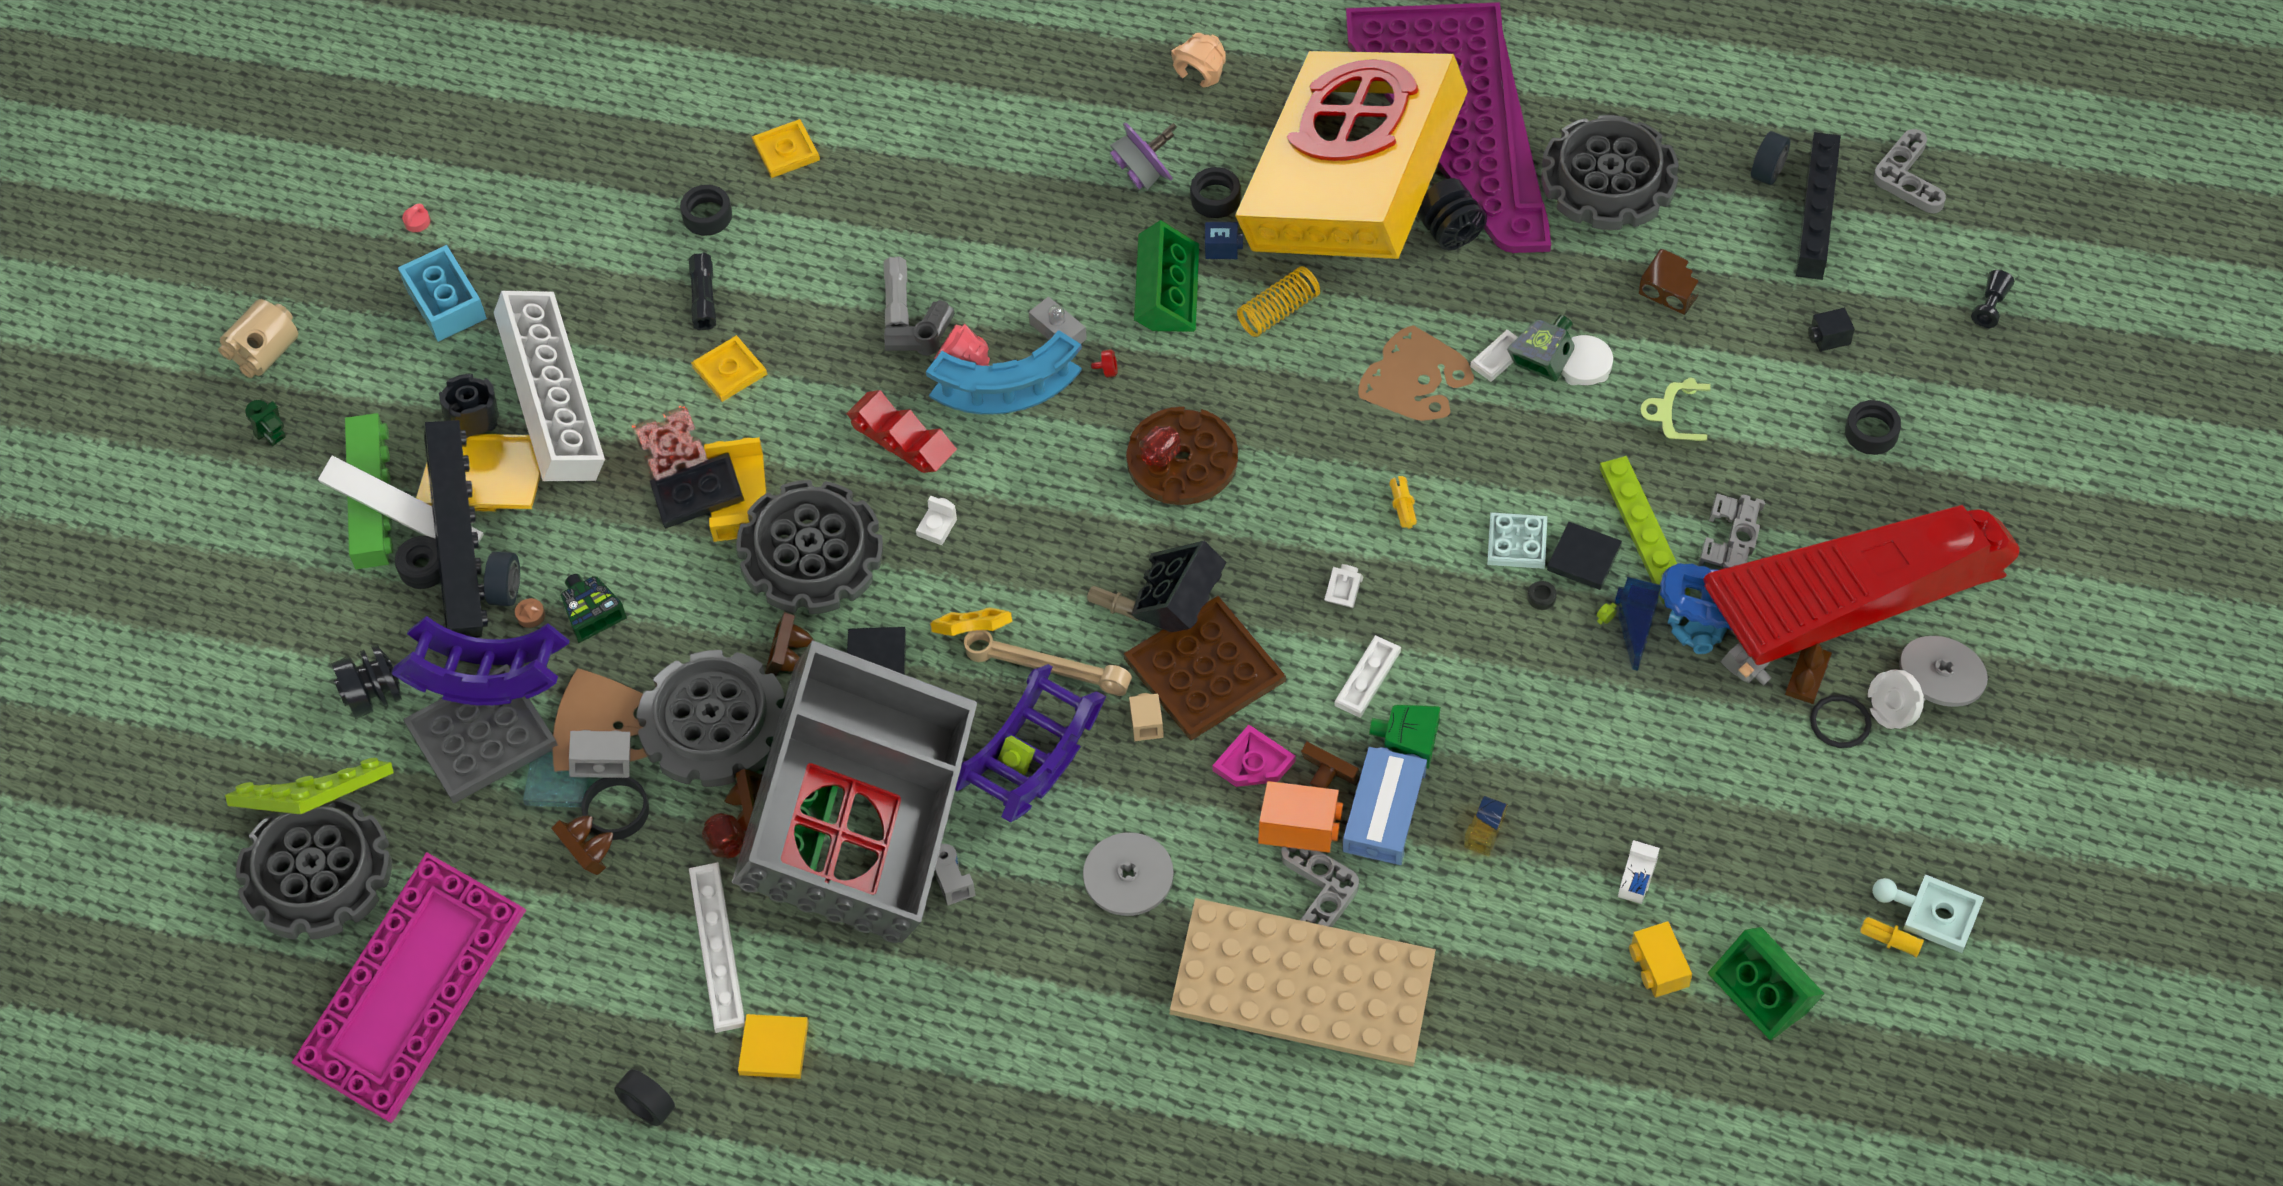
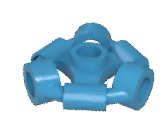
[1668,610,1727,654]

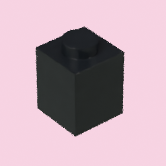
[1808,307,1855,352]

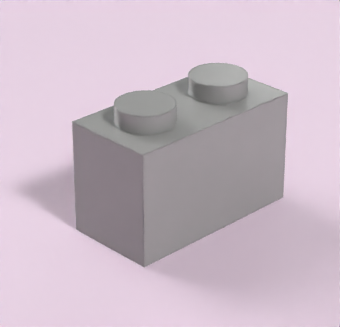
[569,730,631,778]

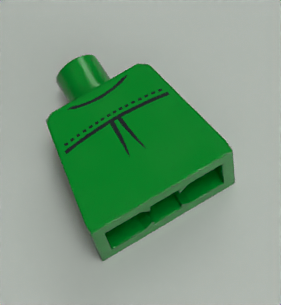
[1369,705,1441,769]

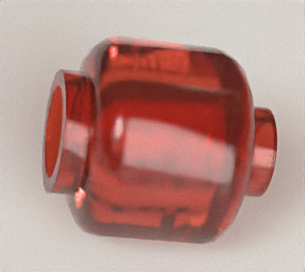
[1139,426,1181,467]
[702,813,746,859]

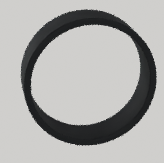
[582,777,649,840]

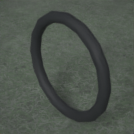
[1810,695,1872,748]

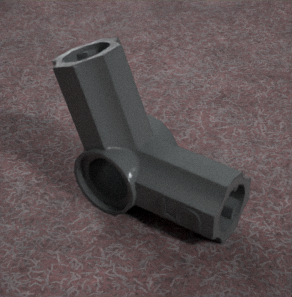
[884,300,955,356]

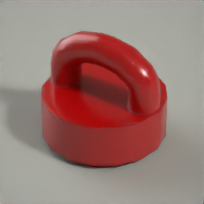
[1091,349,1118,378]

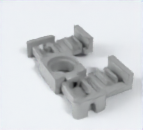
[1698,494,1765,569]

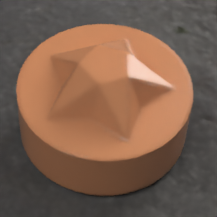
[515,598,545,628]

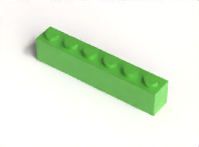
[345,413,393,570]

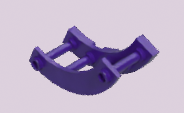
[392,616,570,705]
[955,664,1106,822]

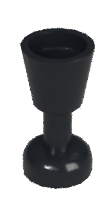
[1971,270,2015,328]

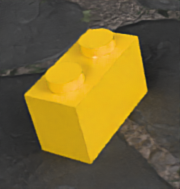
[1629,921,1692,998]

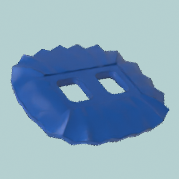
[1660,563,1732,630]

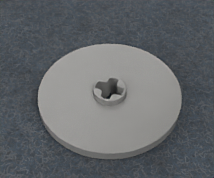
[1899,636,1988,707]
[1083,833,1174,916]

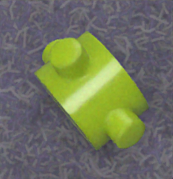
[1597,602,1617,625]

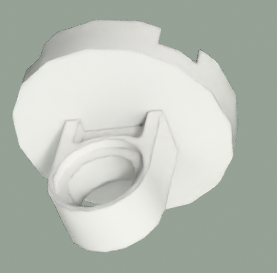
[1868,669,1926,729]

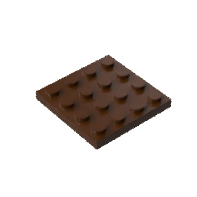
[1123,596,1286,741]

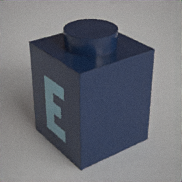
[1205,222,1243,259]

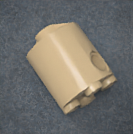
[218,299,299,378]

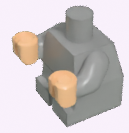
[1721,642,1772,686]

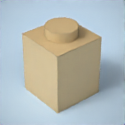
[1129,693,1164,741]

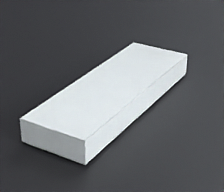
[1334,635,1401,718]

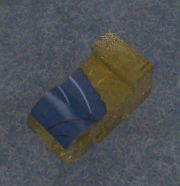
[1464,796,1508,856]

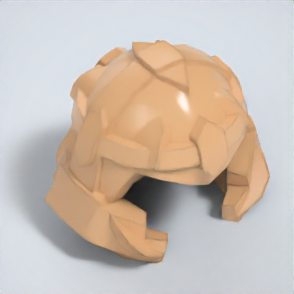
[1171,33,1226,88]

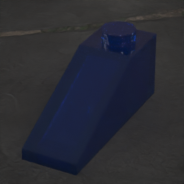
[1615,577,1661,671]

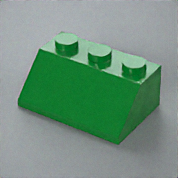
[1708,927,1825,1040]

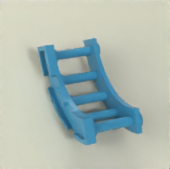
[926,330,1082,414]

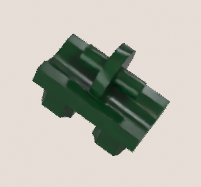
[245,400,286,447]

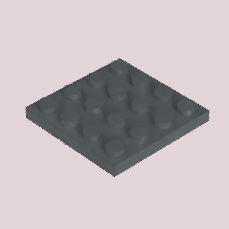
[403,664,558,804]

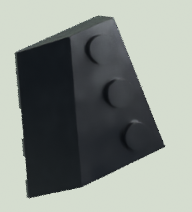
[1131,540,1227,633]

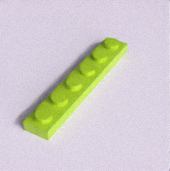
[1599,456,1690,604]

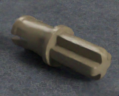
[1087,586,1139,621]

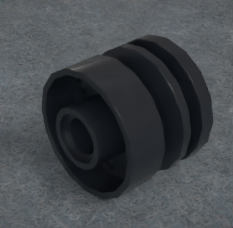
[1417,178,1487,251]
[331,644,402,719]

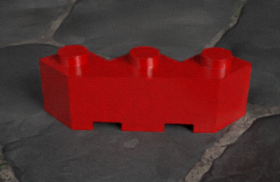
[846,390,957,473]

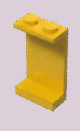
[704,437,766,542]

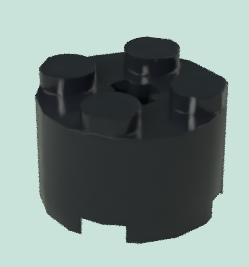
[439,374,499,438]

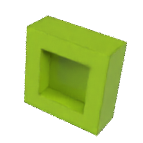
[998,735,1035,775]

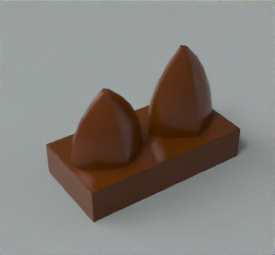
[765,612,815,677]
[1785,643,1832,704]
[724,769,763,831]
[551,816,613,875]

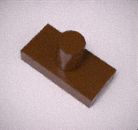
[1301,742,1361,788]

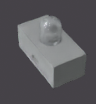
[1029,296,1087,344]

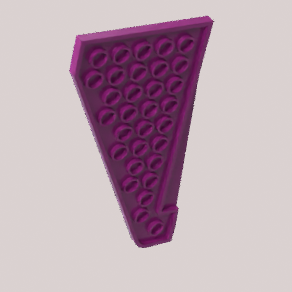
[1346,2,1551,253]

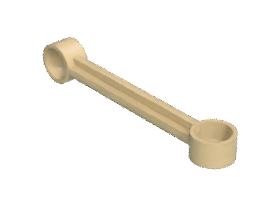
[964,630,1132,696]

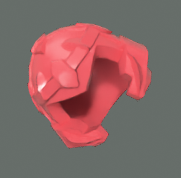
[934,323,990,366]

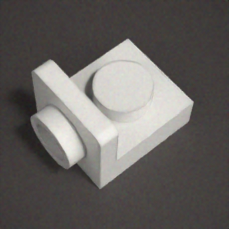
[916,496,957,545]
[1325,564,1363,608]

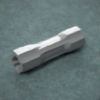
[884,256,909,327]

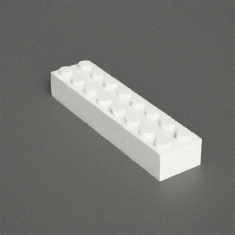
[494,291,605,481]

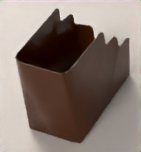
[1639,249,1699,315]

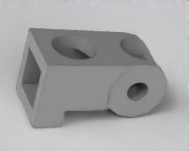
[934,844,976,906]

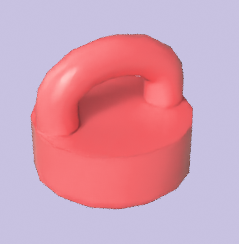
[402,203,430,232]

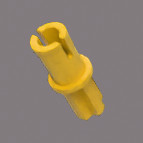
[1389,476,1417,529]
[1860,917,1924,958]

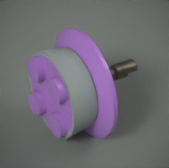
[1110,122,1177,190]

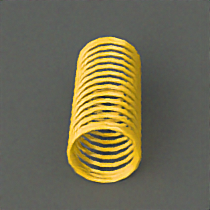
[1237,266,1320,337]

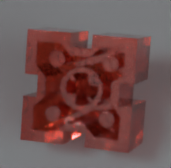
[631,405,708,481]

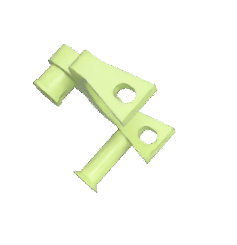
[1641,378,1711,441]

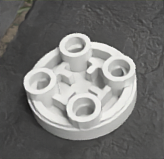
[1561,335,1613,385]

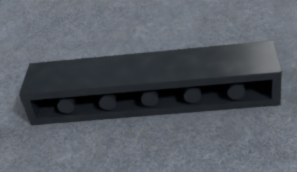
[1795,132,1841,280]

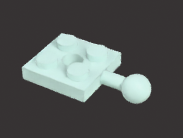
[1872,875,1984,953]

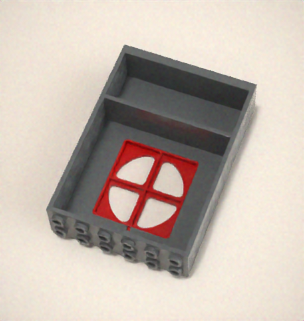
[732,640,978,943]

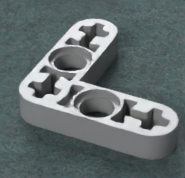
[1873,129,1946,213]
[1281,847,1359,927]

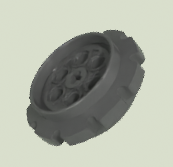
[1541,115,1679,230]
[736,480,883,614]
[637,650,785,787]
[236,798,392,940]

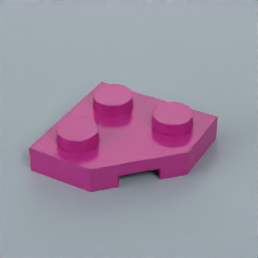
[1213,725,1296,787]

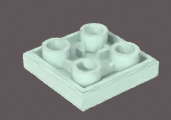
[1487,513,1547,569]

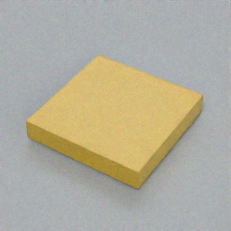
[752,119,820,178]
[691,335,768,402]
[738,1014,809,1079]

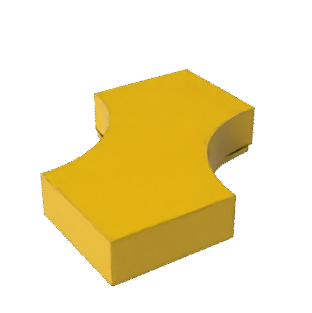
[930,607,1012,636]

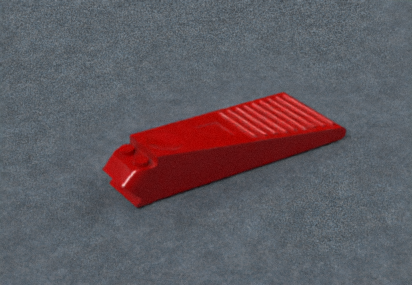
[1703,505,2019,665]

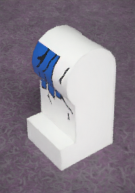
[1618,840,1660,904]

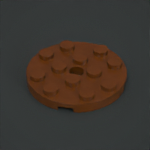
[1126,407,1238,505]

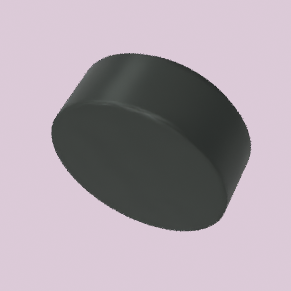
[1527,581,1557,610]

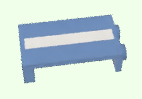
[1343,747,1427,865]

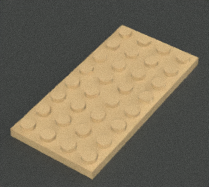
[1169,898,1436,1067]

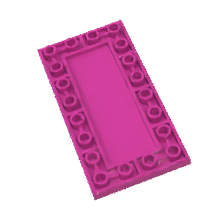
[291,852,526,1123]

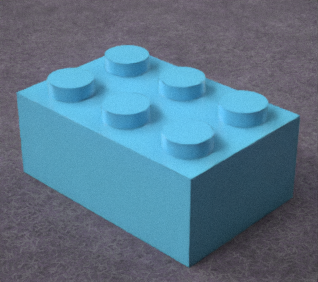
[398,245,487,342]

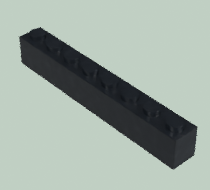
[424,420,488,638]

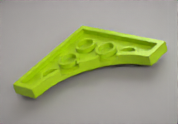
[225,758,394,814]

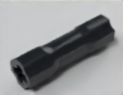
[689,253,716,331]

